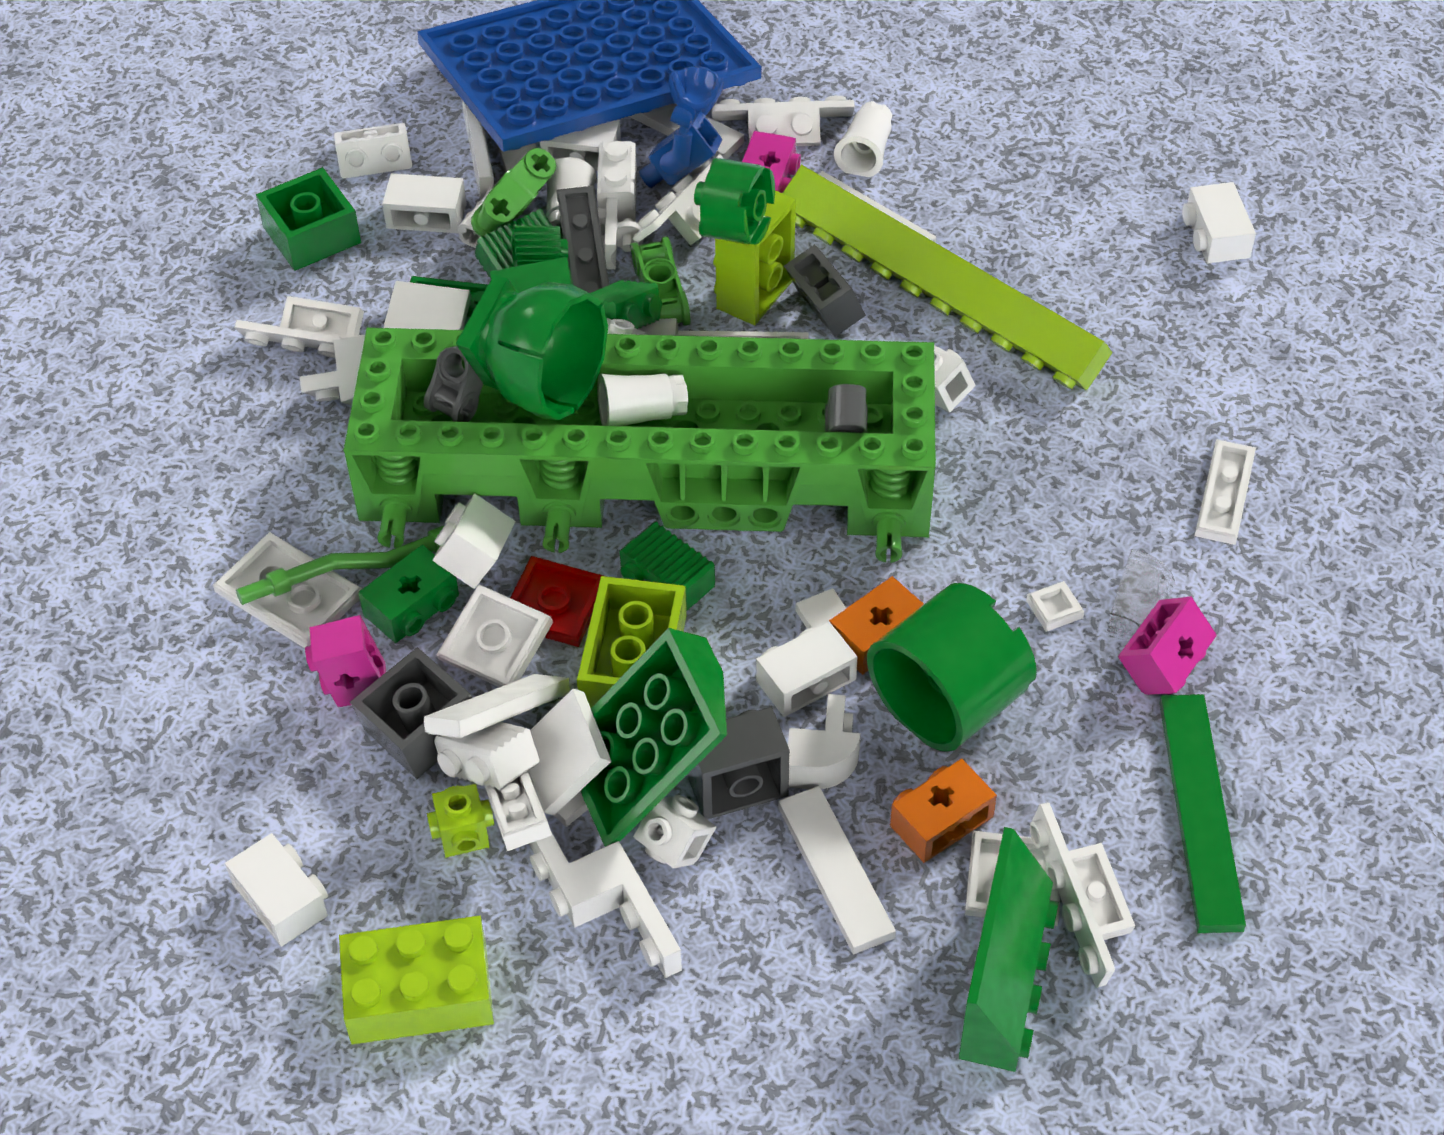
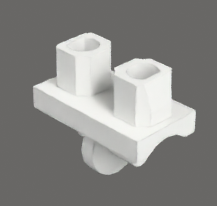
[597,197,644,269]

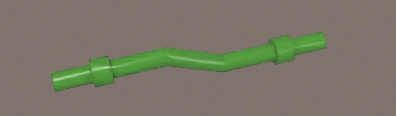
[236,526,444,605]

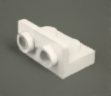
[334,123,412,178]

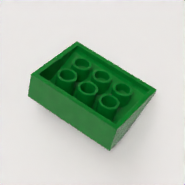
[580,628,727,847]
[959,827,1059,1072]

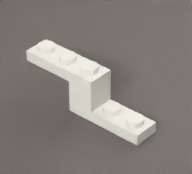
[529,830,682,978]

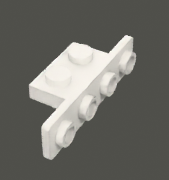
[712,96,855,146]
[632,154,724,245]
[234,296,364,358]
[1030,802,1135,988]

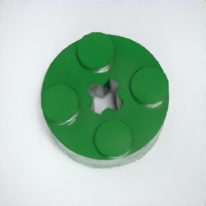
[694,158,775,245]

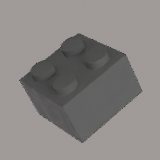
[350,647,472,779]
[688,706,790,820]

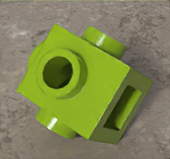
[426,784,495,858]

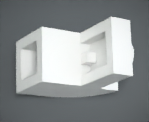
[300,335,365,406]
[788,694,861,789]

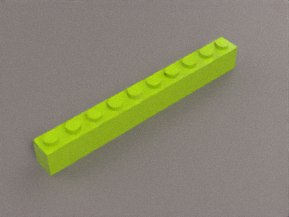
[783,164,1113,390]

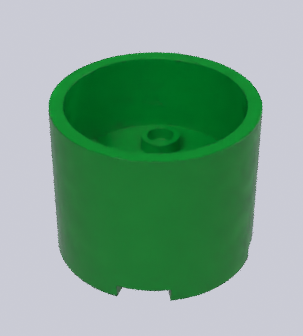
[867,583,1037,752]

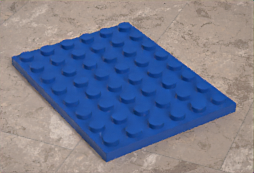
[417,0,762,152]

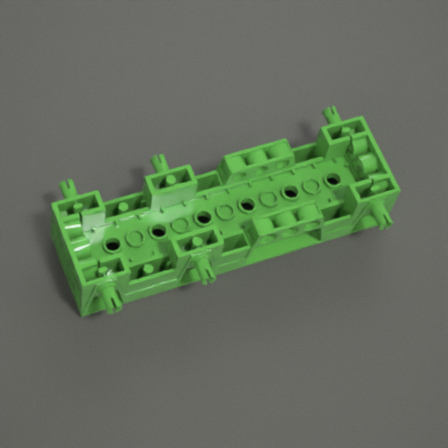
[343,327,936,563]

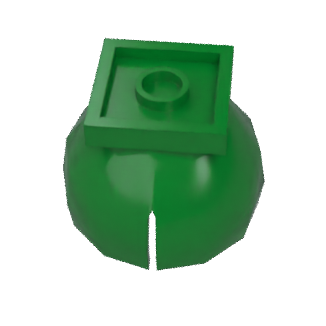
[456,274,608,420]

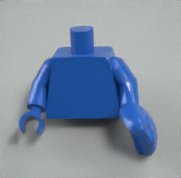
[639,66,724,188]

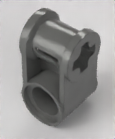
[424,346,483,422]
[825,384,867,433]

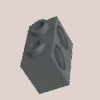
[784,244,866,337]

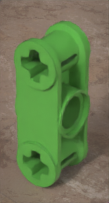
[471,148,556,237]
[630,236,691,326]

